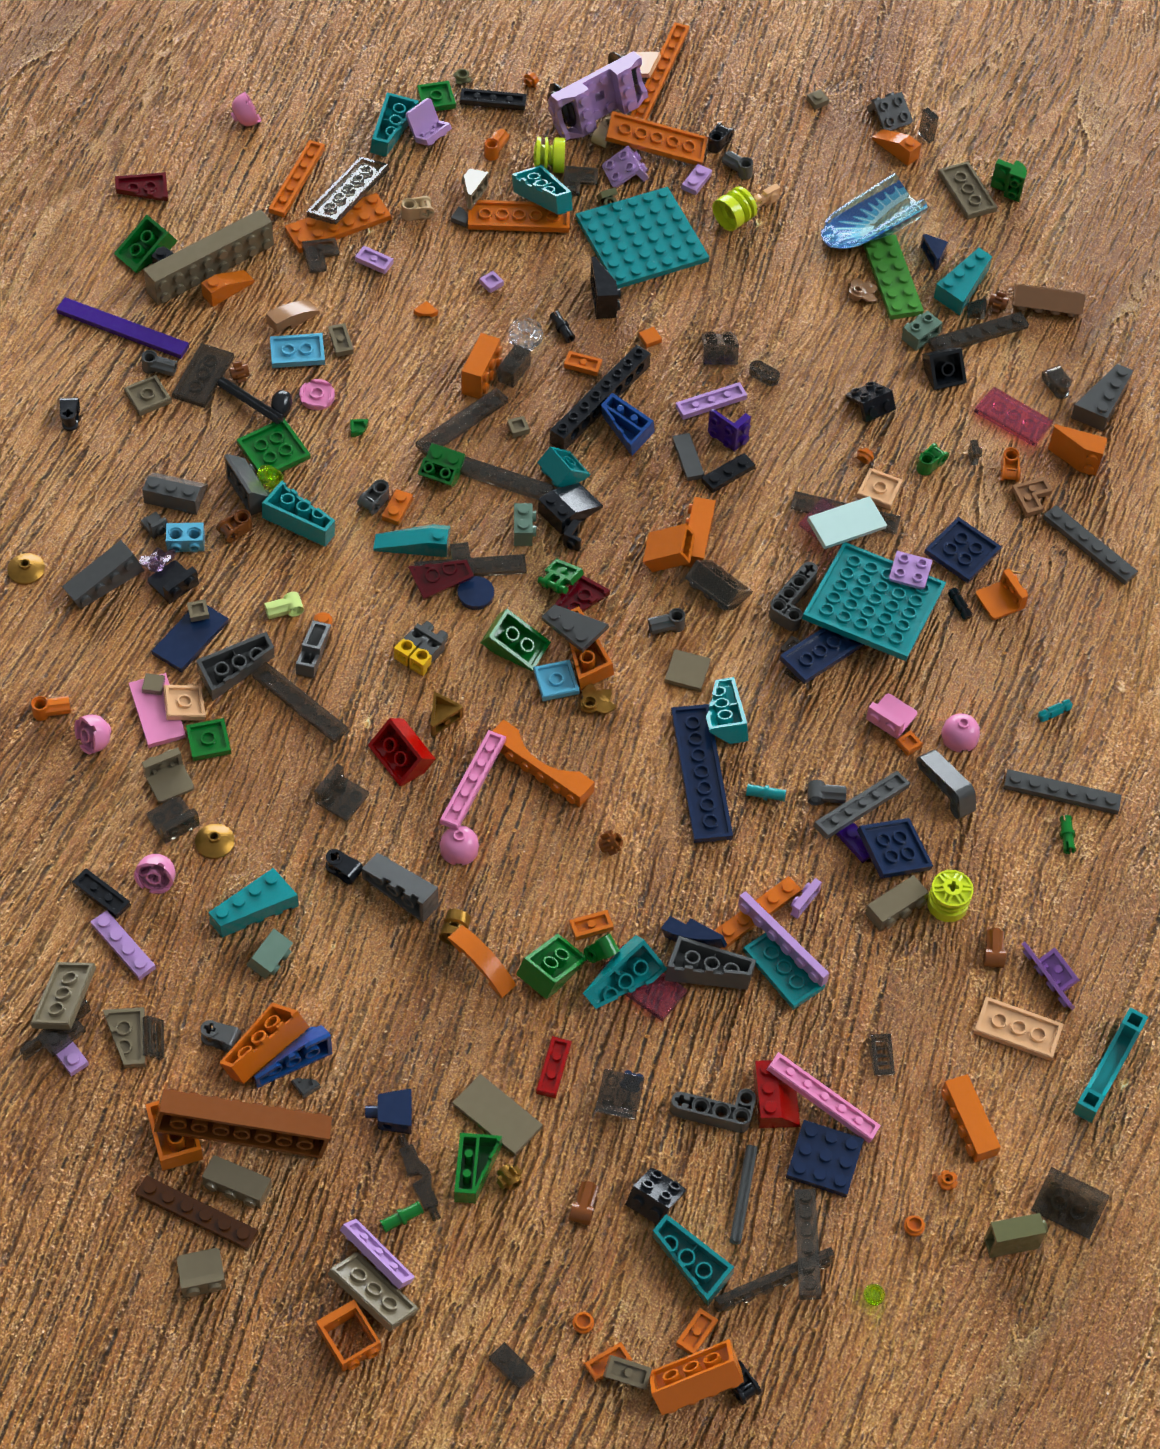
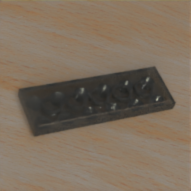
[306,156,390,225]

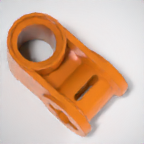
[1000,447,1021,482]

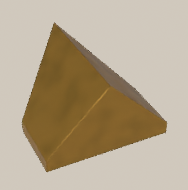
[430,691,463,737]

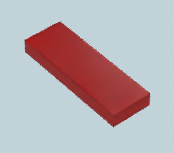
[536,1036,572,1099]

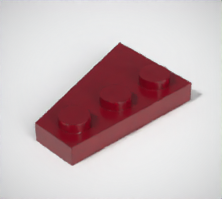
[115,172,169,202]
[408,559,474,600]
[555,575,611,612]

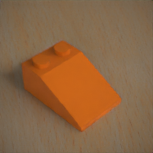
[1048,424,1107,476]

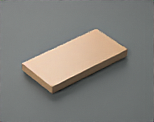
[973,996,1064,1061]

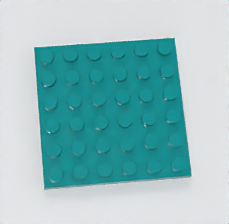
[575,187,710,289]
[802,542,946,661]

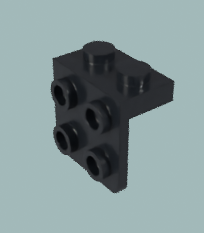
[846,381,896,422]
[147,560,199,604]
[625,1168,686,1225]

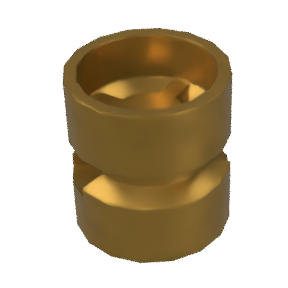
[439,909,472,946]

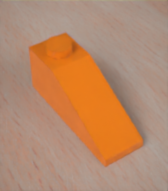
[872,129,922,166]
[201,270,255,307]

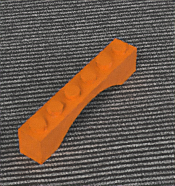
[493,719,595,807]

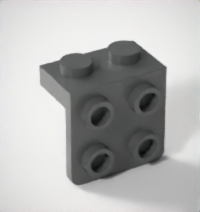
[867,92,913,131]

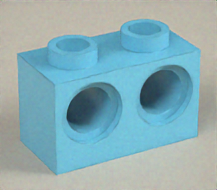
[166,522,205,553]

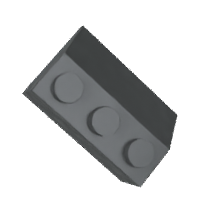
[224,454,270,516]
[142,473,208,515]

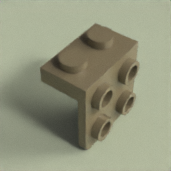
[142,748,194,803]
[177,1248,226,1298]

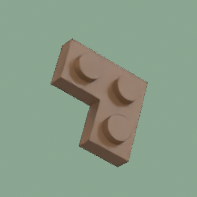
[1011,477,1053,517]

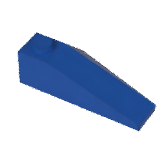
[254,1025,333,1088]

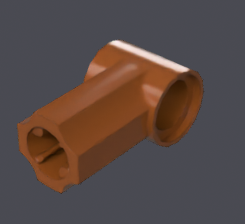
[983,928,1006,968]
[569,1181,599,1226]

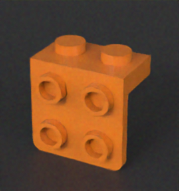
[975,568,1028,620]

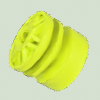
[533,136,566,173]
[712,186,758,231]
[927,870,973,922]

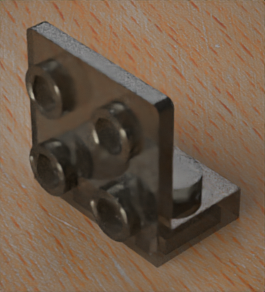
[314,763,369,821]
[595,1069,645,1120]

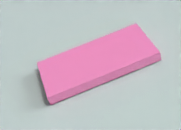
[129,673,186,748]

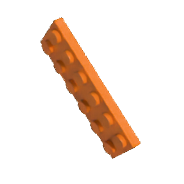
[605,111,708,165]
[284,192,391,253]
[468,200,570,233]

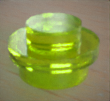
[863,1284,885,1306]

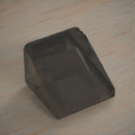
[967,298,986,319]

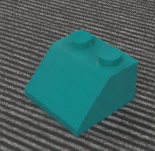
[537,446,591,488]

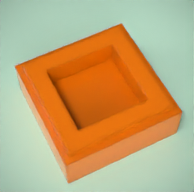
[638,327,662,348]
[895,730,923,756]

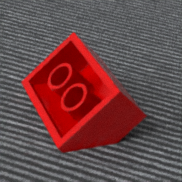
[368,718,436,786]
[753,1060,800,1129]

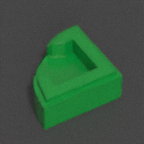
[350,419,368,437]

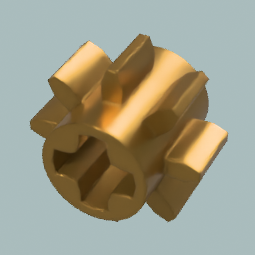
[497,1164,522,1191]

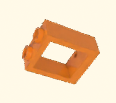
[316,1299,381,1372]

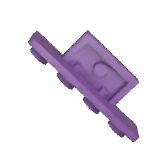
[1022,942,1080,1010]

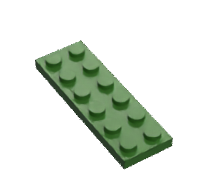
[862,235,924,320]

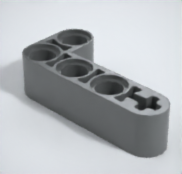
[769,562,818,631]
[916,749,976,819]
[670,1089,756,1133]

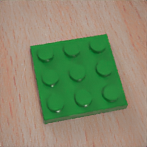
[236,419,311,481]

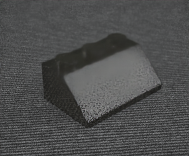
[685,560,753,611]
[1031,1167,1110,1239]

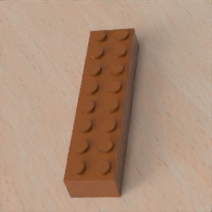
[154,1089,332,1158]

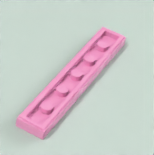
[440,730,506,830]
[767,1052,881,1143]

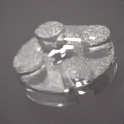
[509,318,543,351]

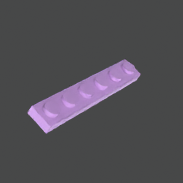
[738,891,829,987]

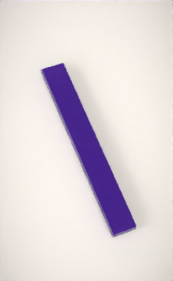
[56,297,189,359]

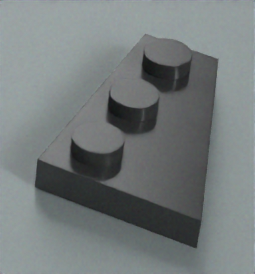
[541,604,609,653]

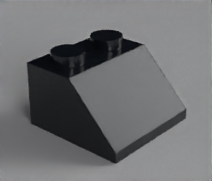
[922,347,967,390]

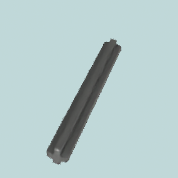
[730,1145,758,1245]

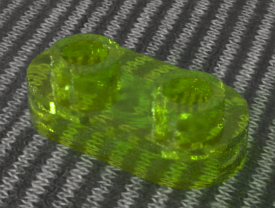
[257,465,284,489]

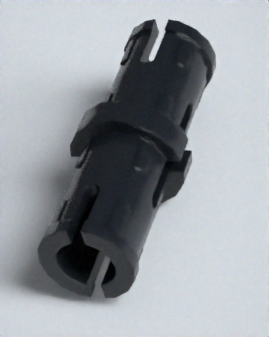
[550,311,575,343]

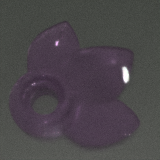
[139,547,176,572]

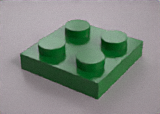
[417,81,456,111]
[186,718,231,761]

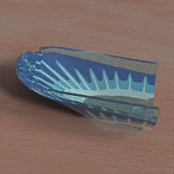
[821,173,928,249]

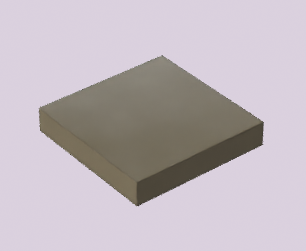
[124,375,172,416]
[664,649,711,692]

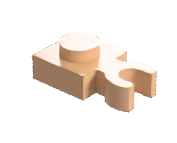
[753,183,780,208]

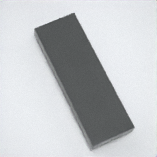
[672,433,705,481]

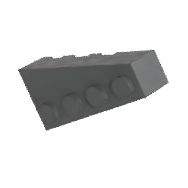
[1071,364,1133,431]
[62,540,145,609]
[196,632,275,701]
[362,853,438,923]
[665,936,756,990]

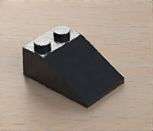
[590,257,621,319]
[538,483,603,535]

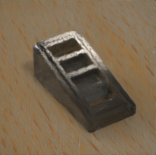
[868,1034,895,1076]

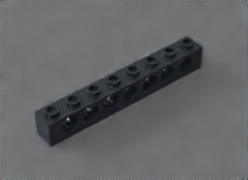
[549,345,651,450]

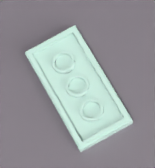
[807,496,887,549]

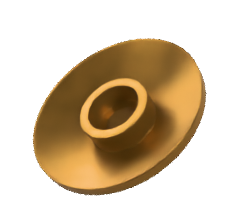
[7,553,45,585]
[195,824,235,859]

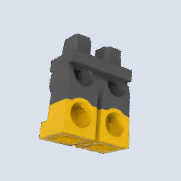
[394,621,448,676]

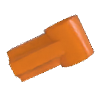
[484,128,510,161]
[31,696,71,721]

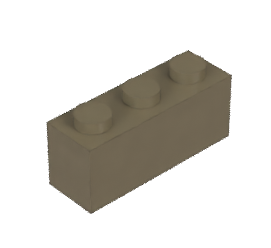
[865,875,929,931]
[202,1155,272,1209]

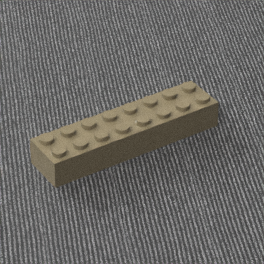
[143,209,274,305]

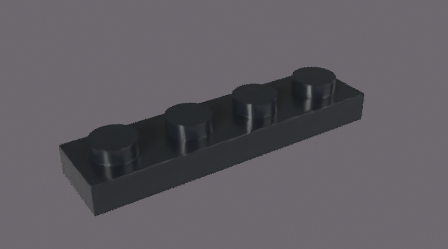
[460,88,527,111]

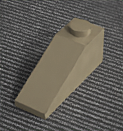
[462,168,488,210]

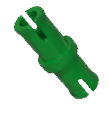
[1059,815,1076,854]
[380,1201,424,1233]

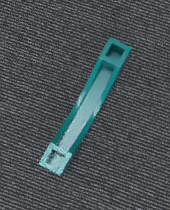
[1073,1007,1148,1123]

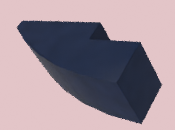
[661,916,727,948]

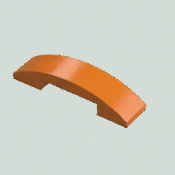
[447,925,516,999]

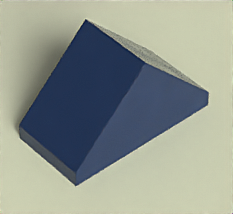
[920,234,948,270]

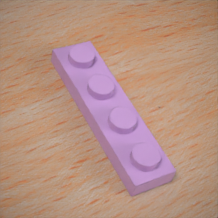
[675,382,747,420]
[90,910,156,981]
[340,1219,415,1289]

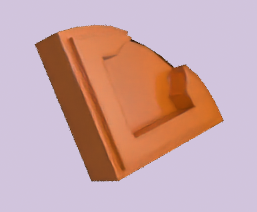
[414,301,438,317]

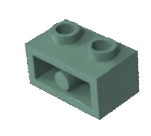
[901,310,943,351]
[514,503,536,546]
[246,929,293,979]

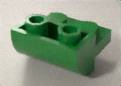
[990,159,1027,202]
[418,443,466,487]

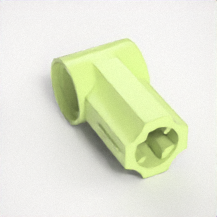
[264,592,304,619]

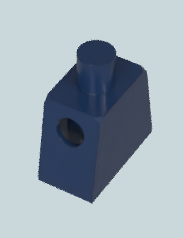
[365,1089,412,1134]

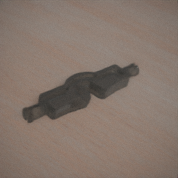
[397,1134,441,1221]

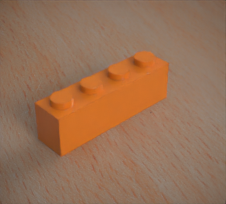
[683,497,716,569]
[941,1074,1001,1163]

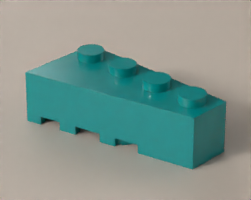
[370,92,419,157]
[933,248,992,316]
[262,481,335,547]
[653,1214,734,1307]

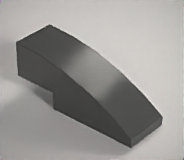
[296,620,331,678]

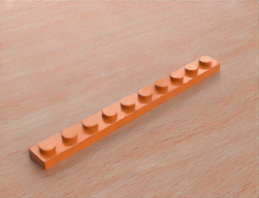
[630,22,690,120]

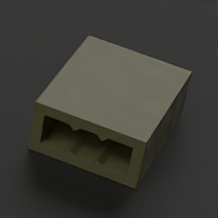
[984,1213,1048,1258]

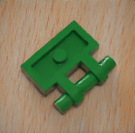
[537,558,584,594]

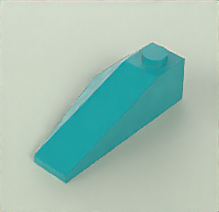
[373,524,451,557]
[706,677,749,744]
[582,935,667,1009]

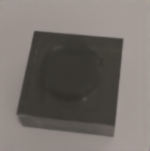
[968,440,982,465]

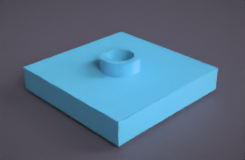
[533,660,580,701]

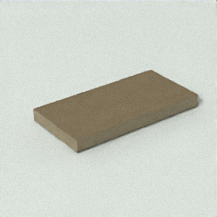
[938,161,998,220]
[30,962,96,1030]
[452,1074,543,1156]
[328,1252,419,1332]

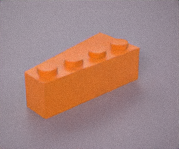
[568,606,614,690]
[219,1002,309,1084]

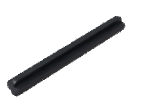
[217,377,284,424]

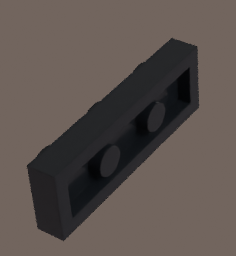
[701,453,755,493]
[72,868,131,918]

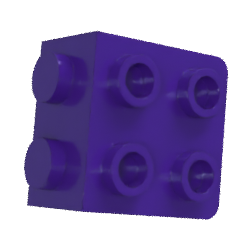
[708,409,751,452]

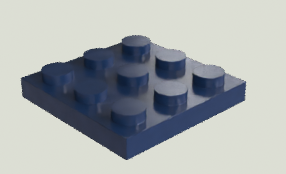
[924,517,1002,583]
[857,818,933,879]
[786,1120,864,1197]

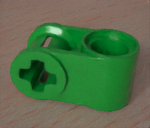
[916,443,949,476]
[584,933,620,963]

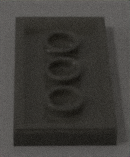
[172,343,234,408]

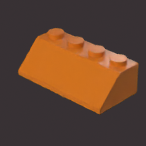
[650,1339,744,1415]

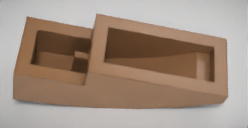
[266,300,319,333]

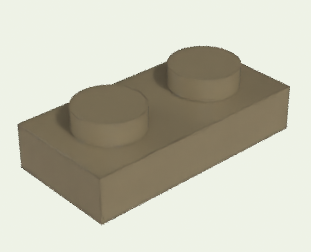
[328,323,354,357]
[603,1355,652,1390]

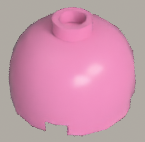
[231,92,262,127]
[941,713,980,752]
[74,714,111,755]
[440,825,479,865]
[134,854,176,894]

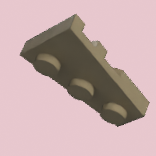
[103,1007,146,1068]

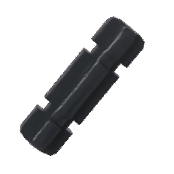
[948,587,973,620]

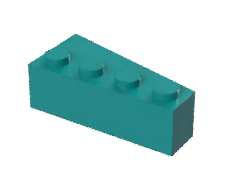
[512,165,573,215]
[208,868,299,937]

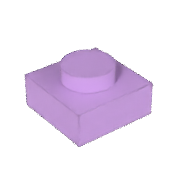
[479,271,504,293]

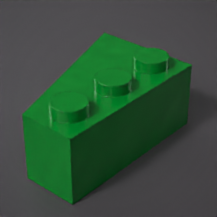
[454,1133,502,1204]

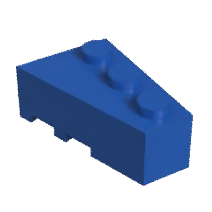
[601,393,655,456]

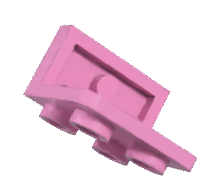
[866,693,917,739]

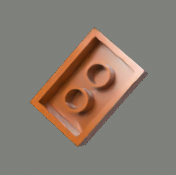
[461,333,503,400]
[145,1100,204,1171]

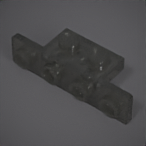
[20,999,91,1061]

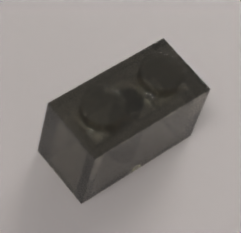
[498,344,531,388]

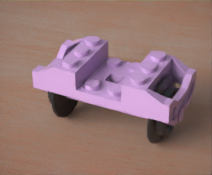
[547,51,648,141]

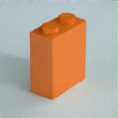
[643,523,695,572]

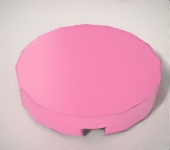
[299,379,335,410]

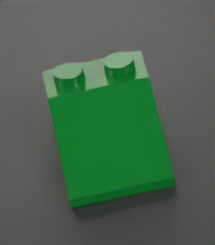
[114,215,178,273]
[480,608,551,671]
[516,934,587,1000]

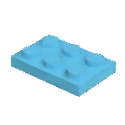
[270,333,325,368]

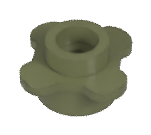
[453,69,471,85]

